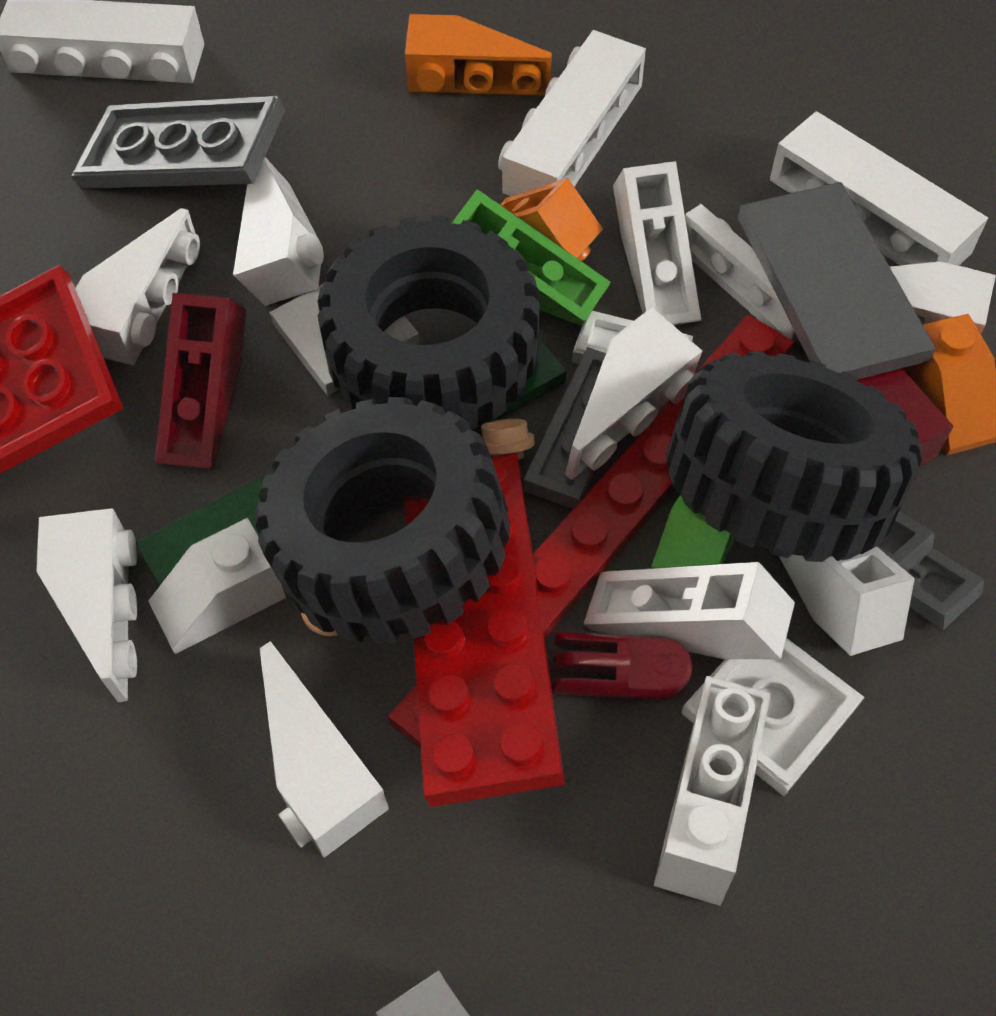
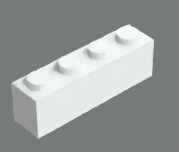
[0,0,205,83]
[498,30,646,196]
[770,111,988,266]

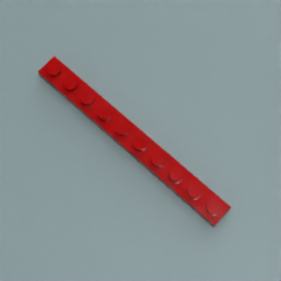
[388,314,794,749]

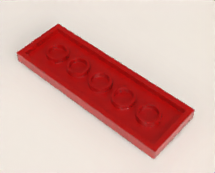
[404,452,565,807]

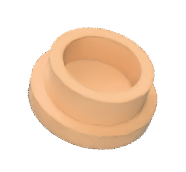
[481,419,535,460]

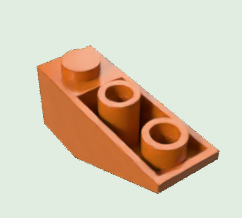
[405,14,552,96]

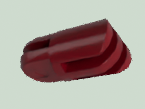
[552,632,693,700]

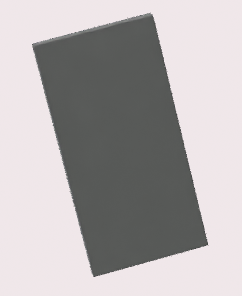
[71,96,285,189]
[738,182,936,380]

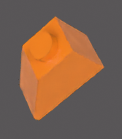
[500,178,603,261]
[902,314,996,456]

